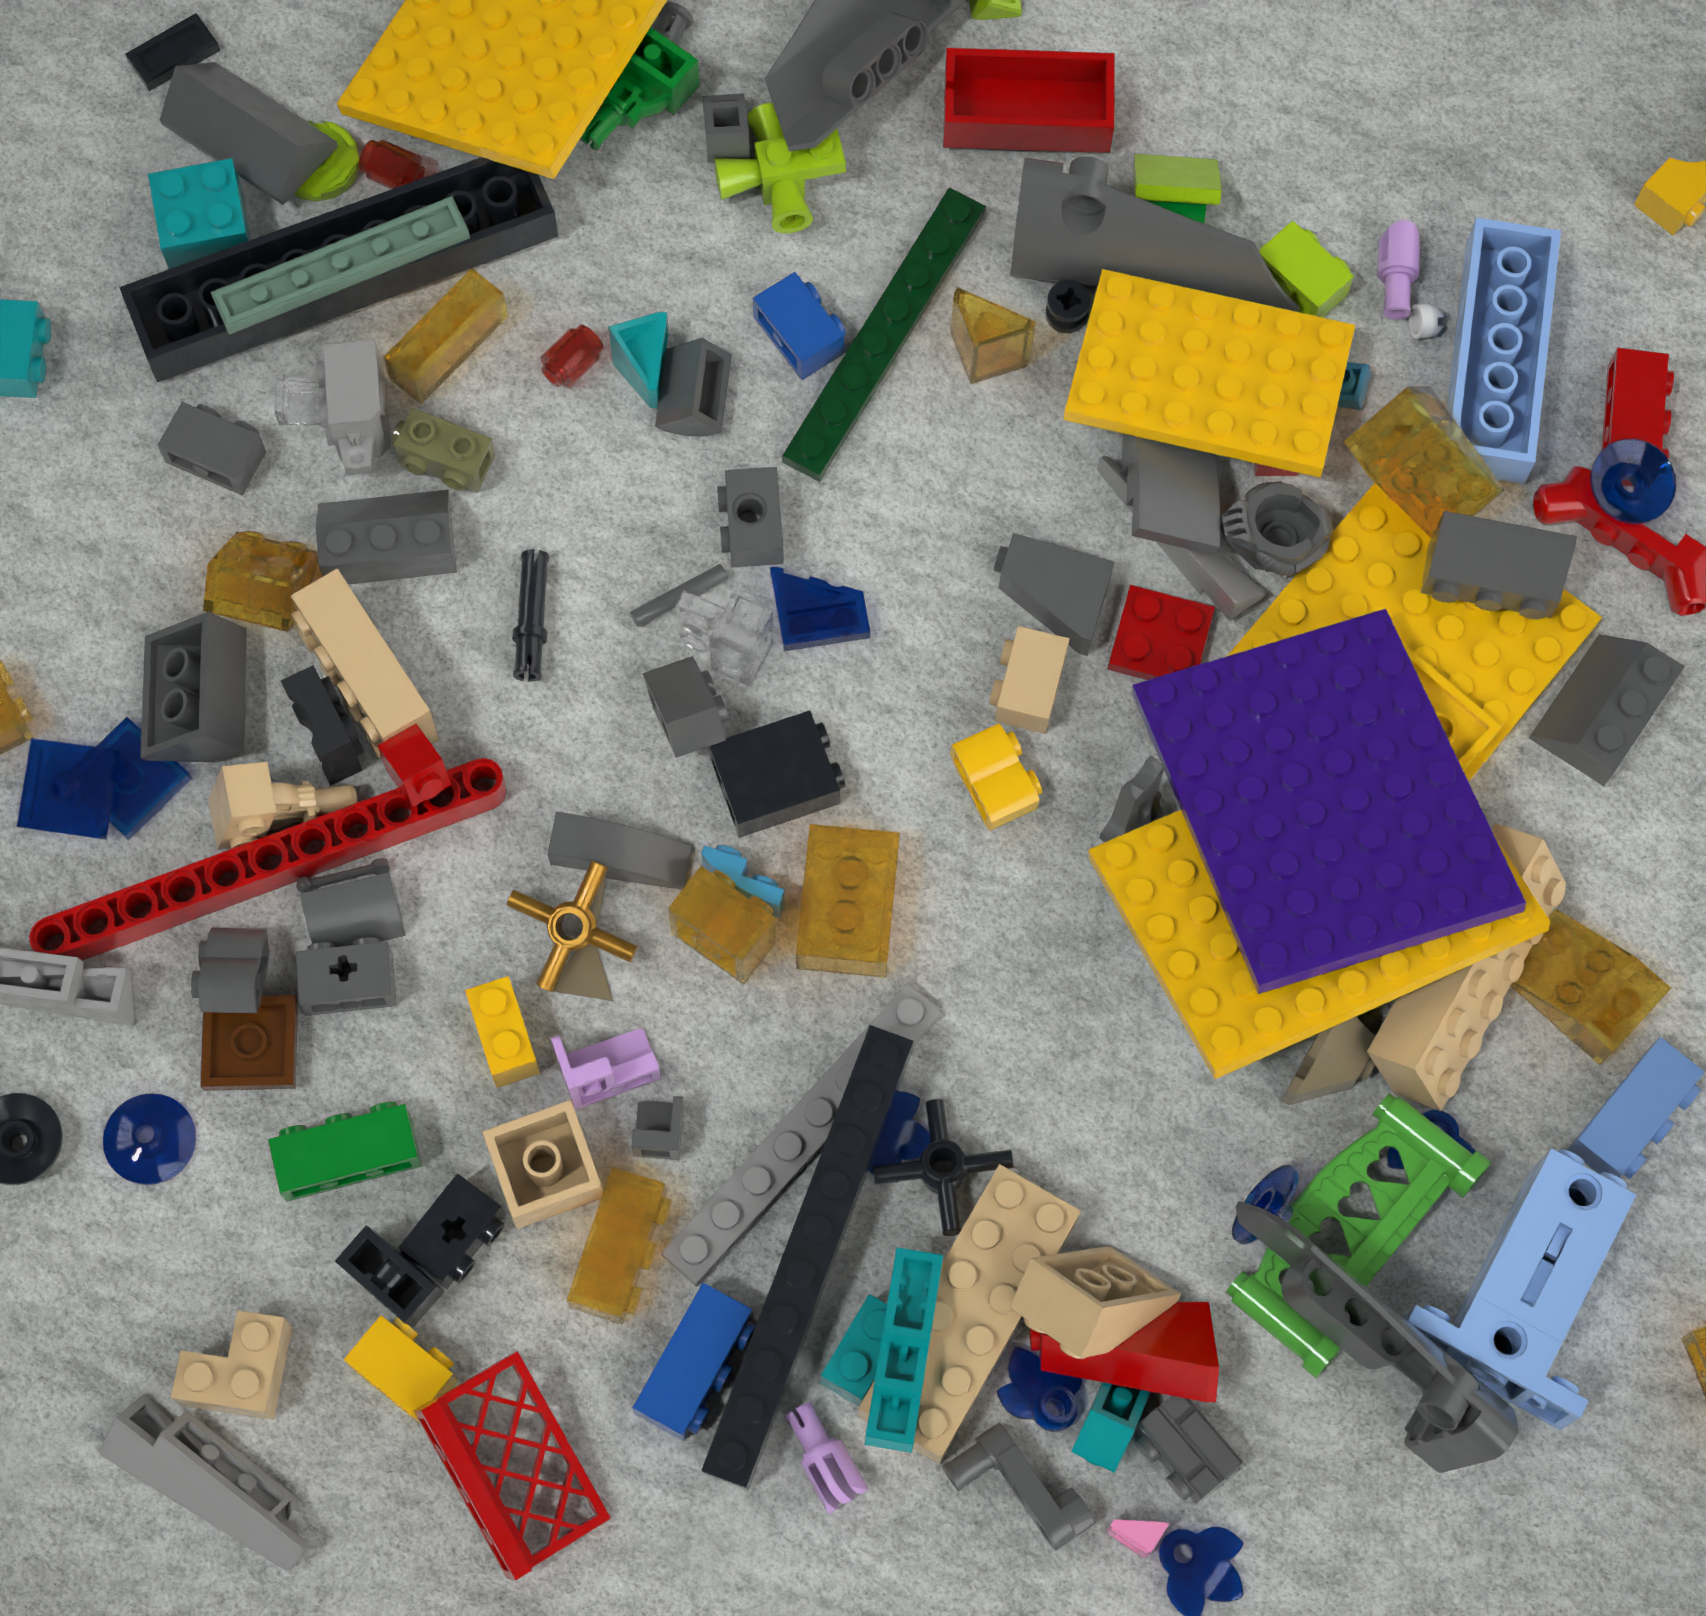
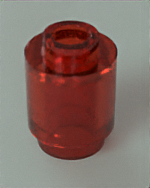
[358,139,425,189]
[540,324,604,388]

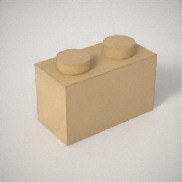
[989,626,1070,734]

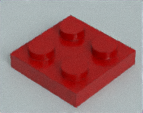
[1107,585,1215,680]

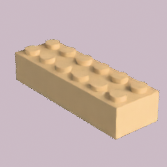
[1367,823,1566,1111]
[857,1164,1081,1464]

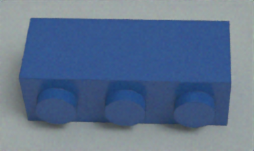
[632,1283,756,1441]

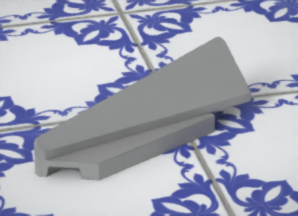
[0,948,135,1026]

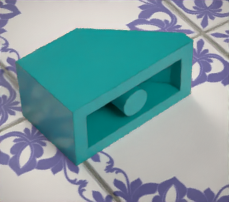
[1071,1382,1150,1473]

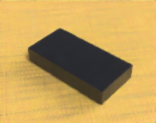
[125,13,220,91]

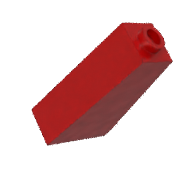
[1030,1302,1219,1402]

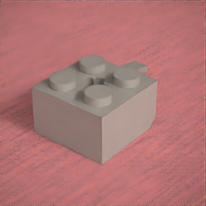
[316,339,391,475]

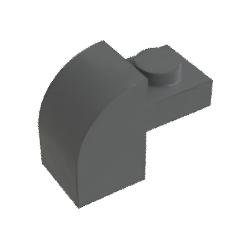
[702,93,750,164]

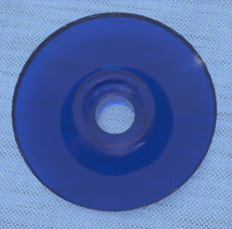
[1590,439,1676,524]
[103,1093,196,1185]
[1232,1165,1299,1245]

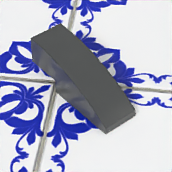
[548,811,692,890]

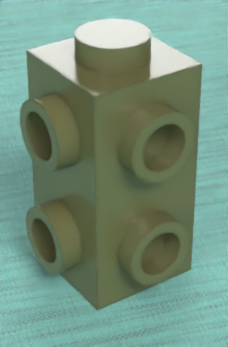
[392,408,495,493]

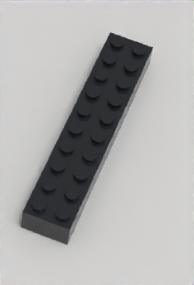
[119,157,558,382]

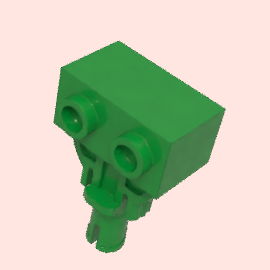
[580,27,700,150]

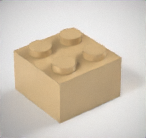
[482,1100,605,1229]

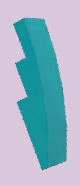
[864,1247,943,1453]

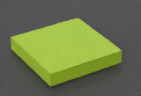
[1133,154,1222,205]

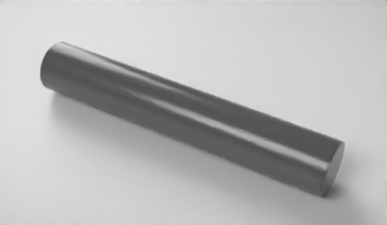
[630,564,728,627]

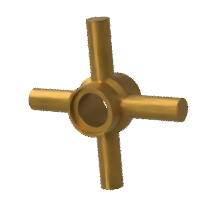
[506,860,638,992]

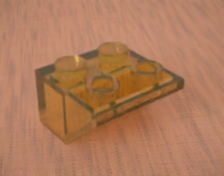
[203,531,319,632]

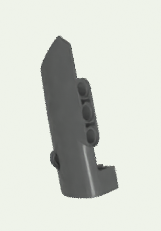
[765,0,968,151]
[1010,157,1299,312]
[1236,1201,1518,1473]

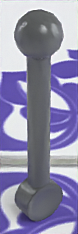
[296,858,390,893]

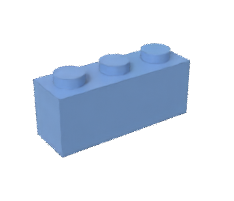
[1568,1037,1704,1179]

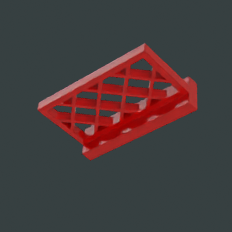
[413,1351,611,1581]

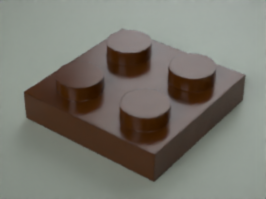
[200,995,298,1091]

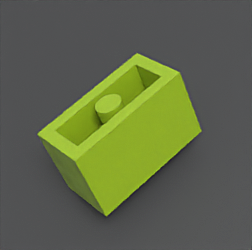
[1258,220,1354,317]

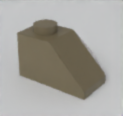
[1281,1017,1375,1105]

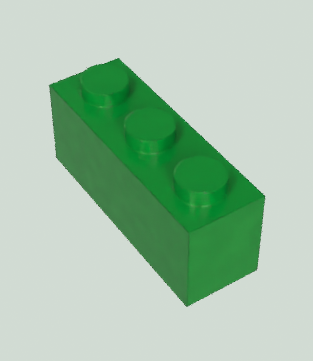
[268,1101,422,1202]

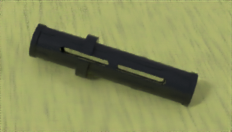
[512,549,549,682]

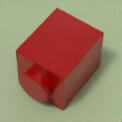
[377,723,451,807]

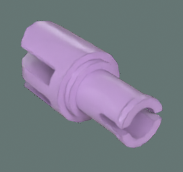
[1377,220,1420,320]
[785,1402,869,1514]

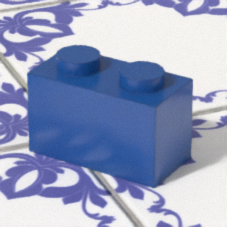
[753,272,846,380]

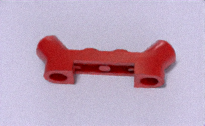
[1533,466,1706,616]

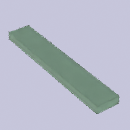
[211,196,470,335]

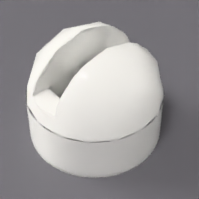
[1409,304,1443,339]

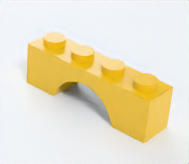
[1634,157,1706,235]

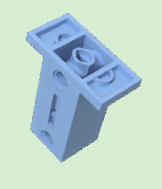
[1404,1148,1637,1430]

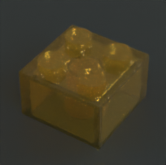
[668,866,776,985]

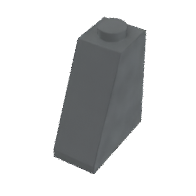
[994,533,1114,656]

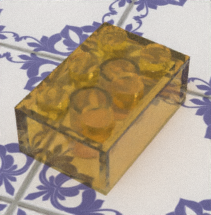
[796,824,900,978]

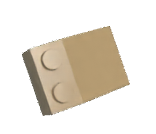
[1010,1246,1181,1359]

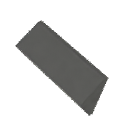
[159,62,338,205]

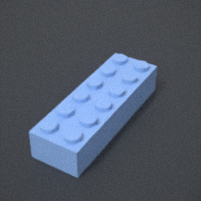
[1439,218,1561,484]

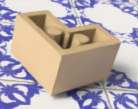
[171,1310,293,1420]

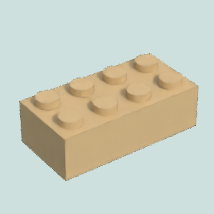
[290,569,439,759]

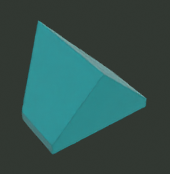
[608,312,669,409]

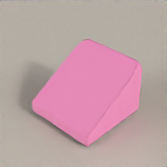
[1106,1519,1169,1558]

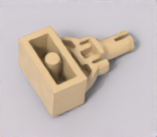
[208,762,357,850]

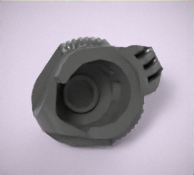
[1221,481,1333,579]

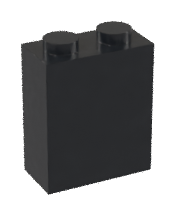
[709,710,845,838]

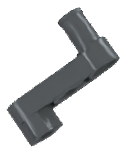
[942,1422,1096,1551]

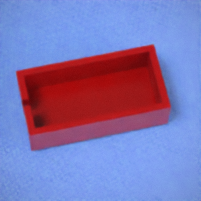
[943,48,1115,153]

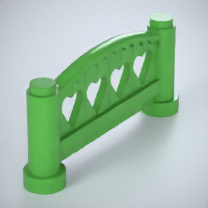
[1226,1093,1492,1379]

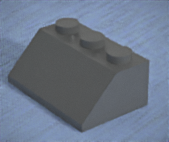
[316,489,457,585]
[1420,511,1577,619]
[140,611,247,762]
[1529,634,1685,786]

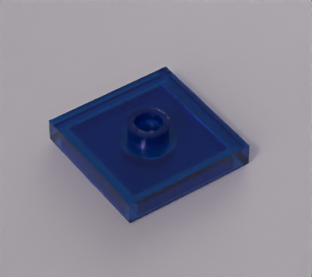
[63,717,192,841]
[17,738,121,840]

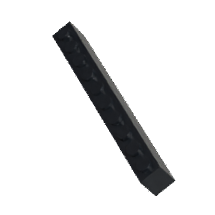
[701,1025,914,1491]

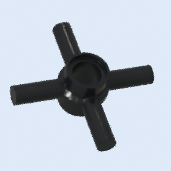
[873,1099,1014,1236]

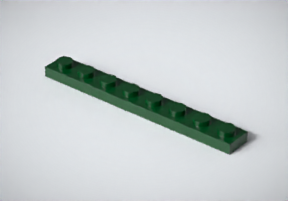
[782,187,986,482]

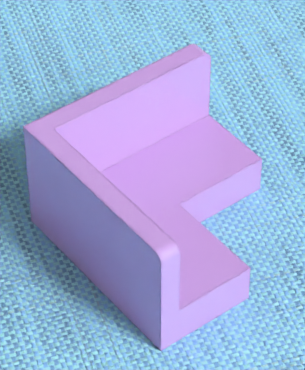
[551,1028,661,1110]

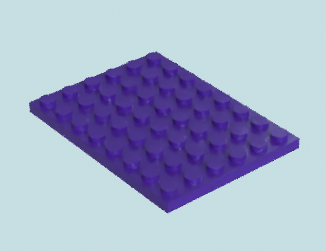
[1132,609,1526,994]

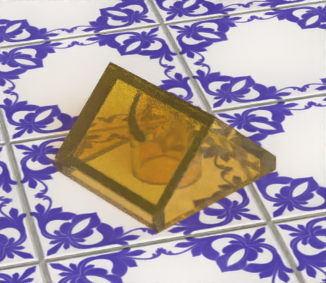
[950,287,1036,384]

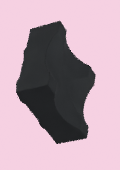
[281,665,365,786]

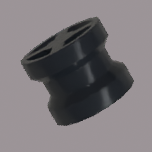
[1046,280,1090,333]

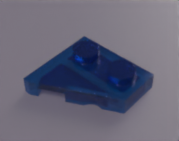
[770,567,871,652]

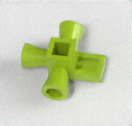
[714,103,846,234]

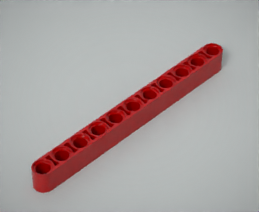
[29,758,507,961]

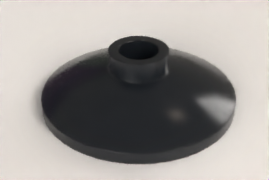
[0,1093,63,1185]

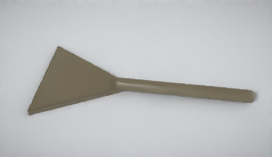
[546,876,613,1001]

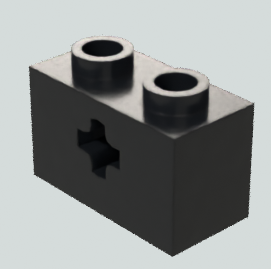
[398,1173,505,1289]
[335,1225,445,1328]

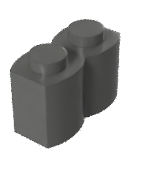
[191,927,270,1013]

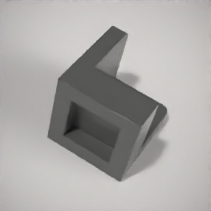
[631,1096,684,1160]

